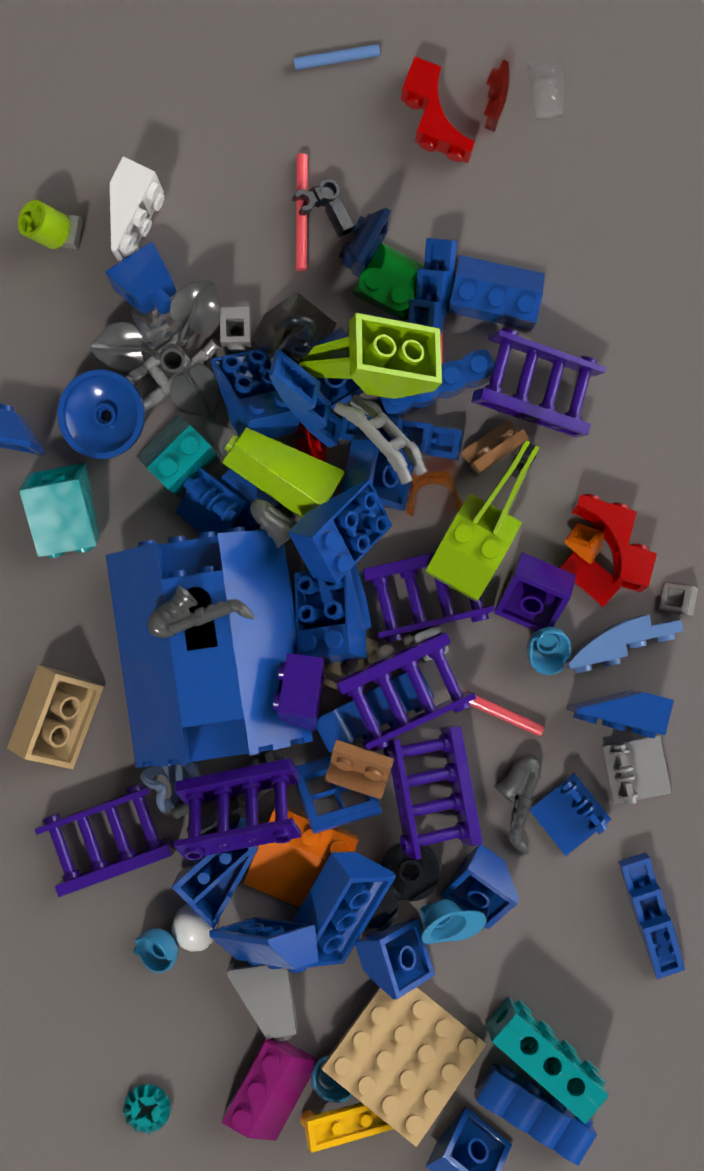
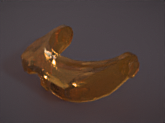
[406,470,463,516]

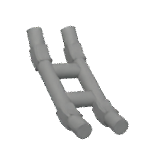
[125,326,221,412]
[334,394,427,485]

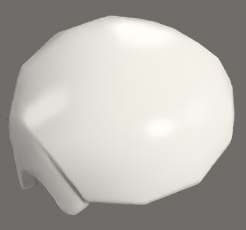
[172,903,217,952]

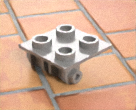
[602,735,672,805]

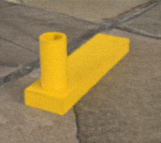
[300,1102,393,1153]

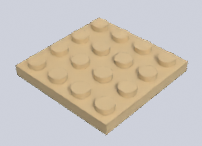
[320,987,486,1147]

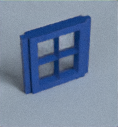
[295,756,382,834]

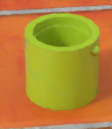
[17,200,71,249]

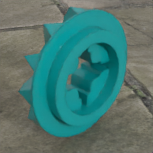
[122,1084,171,1135]

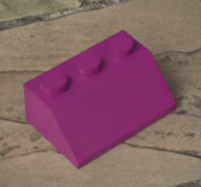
[221,1037,318,1141]

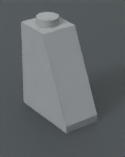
[227,961,298,1041]

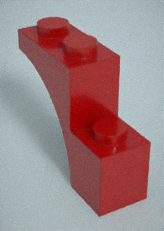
[401,57,475,163]
[571,494,657,593]

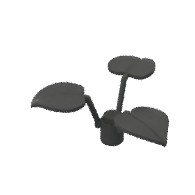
[90,281,221,418]

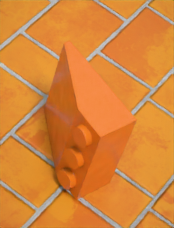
[243,805,359,908]

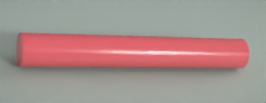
[463,690,545,736]

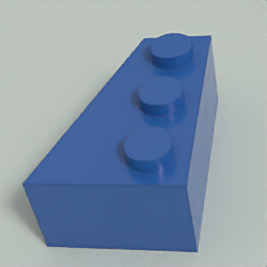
[172,817,259,929]

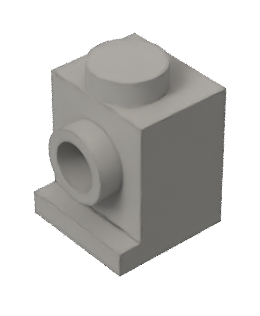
[220,307,252,353]

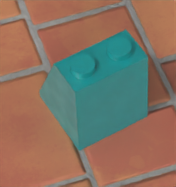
[136,415,219,497]
[19,462,99,558]

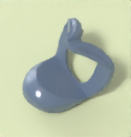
[140,762,201,813]

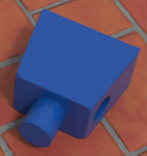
[105,241,177,314]

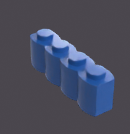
[378,349,494,418]
[316,666,435,753]
[474,1063,597,1166]

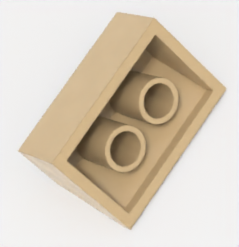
[7,664,104,769]

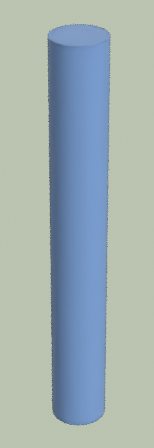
[293,44,380,70]

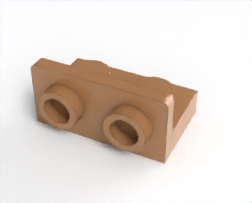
[461,420,529,476]
[325,740,394,799]

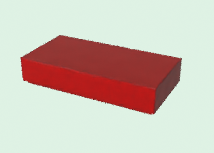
[559,551,621,607]

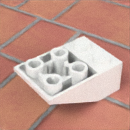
[110,156,165,262]

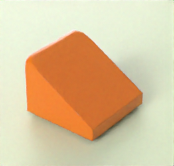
[565,523,604,564]

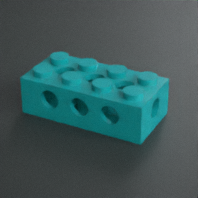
[485,996,609,1124]

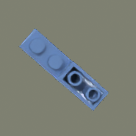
[564,615,683,673]

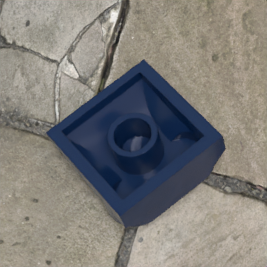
[339,208,391,278]

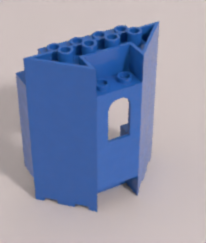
[106,527,313,768]

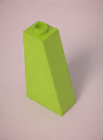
[222,427,345,518]

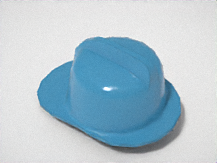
[420,899,487,944]

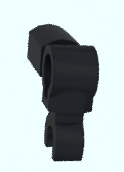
[292,179,355,237]

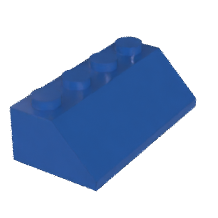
[292,852,396,968]

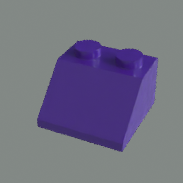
[494,552,576,631]
[273,653,325,731]

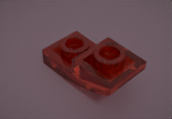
[483,59,510,133]

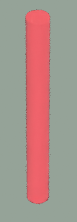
[296,153,308,271]

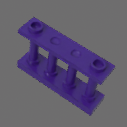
[471,328,607,437]
[363,552,495,643]
[334,632,476,751]
[383,725,483,860]
[174,758,301,860]
[35,783,176,897]

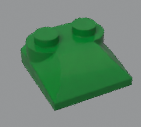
[354,243,424,321]

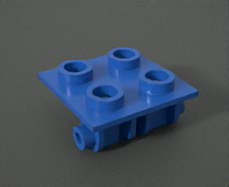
[175,467,247,536]
[529,773,612,856]

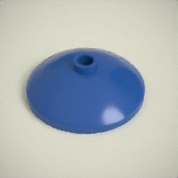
[57,370,145,459]

